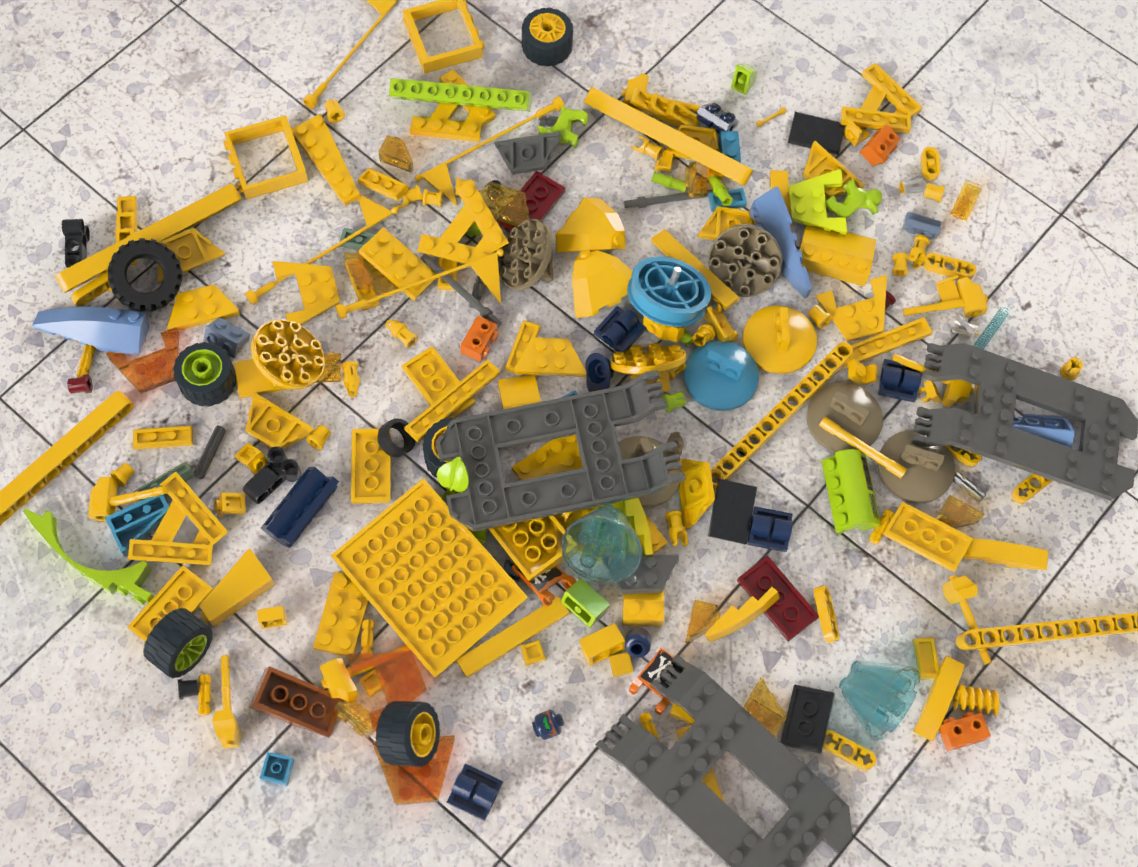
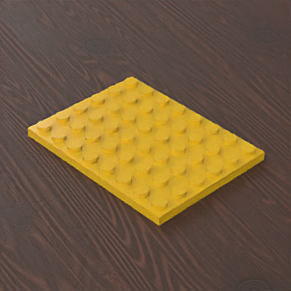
[330,478,528,679]

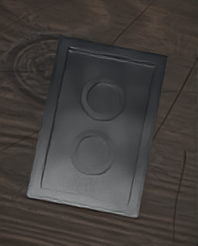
[788,112,845,155]
[707,479,757,545]
[780,684,835,754]

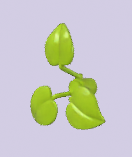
[437,456,487,544]

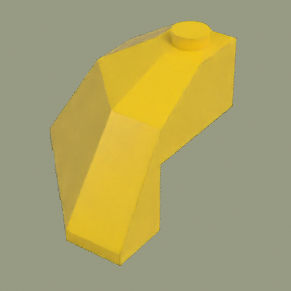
[555,197,626,253]
[572,249,632,318]

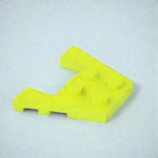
[788,169,847,235]

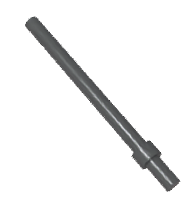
[623,187,729,208]
[421,254,502,327]

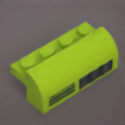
[821,449,881,534]

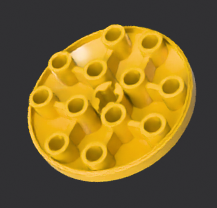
[742,305,817,374]
[251,320,325,389]
[610,343,686,392]

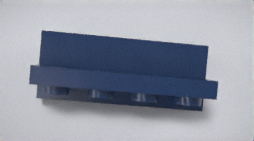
[260,467,339,548]

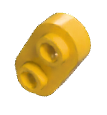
[920,147,941,180]

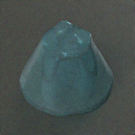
[561,504,642,583]
[839,660,920,741]

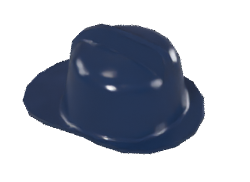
[585,353,615,392]

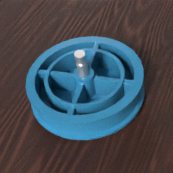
[627,256,711,327]

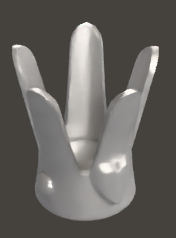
[897,175,925,195]
[950,314,979,338]

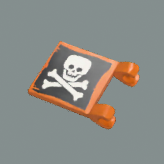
[511,564,576,607]
[628,648,683,715]

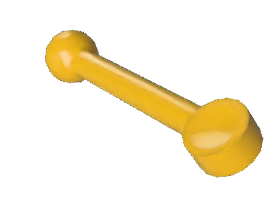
[756,107,786,127]

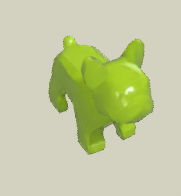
[537,106,589,148]
[826,179,883,219]

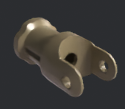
[667,432,684,455]

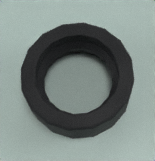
[377,418,416,457]

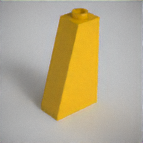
[199,549,275,627]

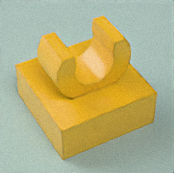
[918,381,942,403]

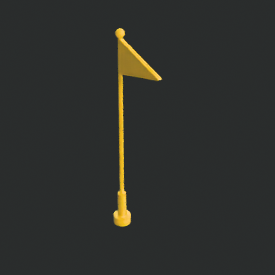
[303,0,398,109]
[415,96,565,205]
[244,195,399,306]
[335,249,504,320]

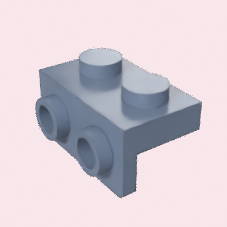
[902,212,942,239]
[204,317,250,358]

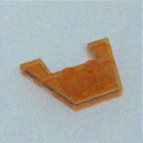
[106,327,179,394]
[346,651,427,732]
[373,735,455,805]

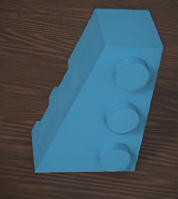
[105,494,169,557]

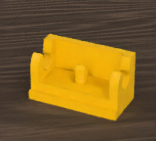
[704,304,739,343]
[579,623,625,667]

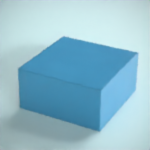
[260,752,295,786]

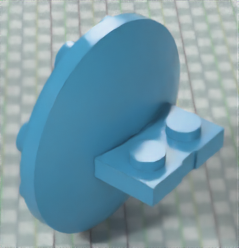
[684,341,759,411]

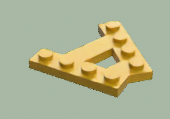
[841,63,923,134]
[410,69,496,142]
[417,180,509,264]
[128,472,228,565]

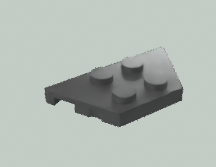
[494,131,561,175]
[602,555,679,594]

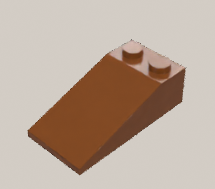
[248,666,344,738]

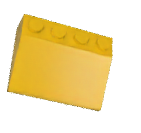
[799,225,876,287]
[488,515,578,581]

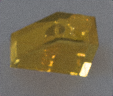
[378,135,413,173]
[950,179,982,222]
[935,495,985,529]
[685,600,721,644]

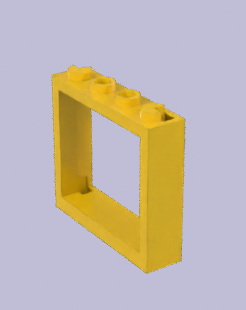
[402,0,485,74]
[223,115,308,200]

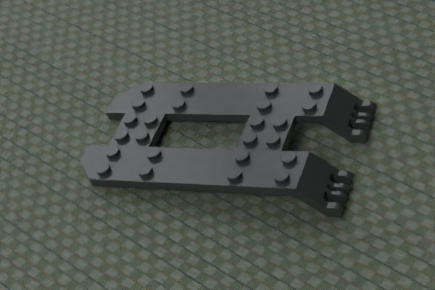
[912,343,1138,500]
[436,370,686,531]
[595,655,852,867]

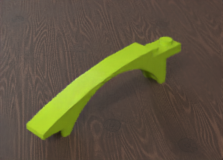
[23,508,154,605]

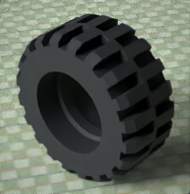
[108,238,182,312]

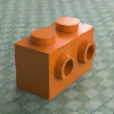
[859,124,901,167]
[460,315,499,363]
[939,712,991,752]

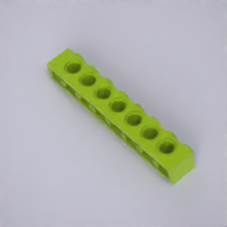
[389,78,532,112]

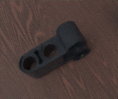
[62,219,90,268]
[242,446,301,504]

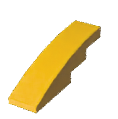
[630,86,699,127]
[115,196,138,265]
[625,498,653,556]
[964,538,1049,570]
[705,587,780,643]
[913,656,965,741]

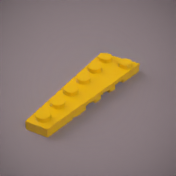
[291,113,360,206]

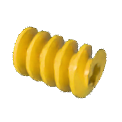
[953,685,1000,716]

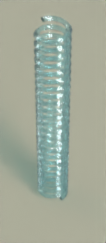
[973,307,1009,350]

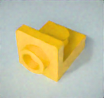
[848,359,877,386]
[234,443,269,475]
[214,492,246,518]

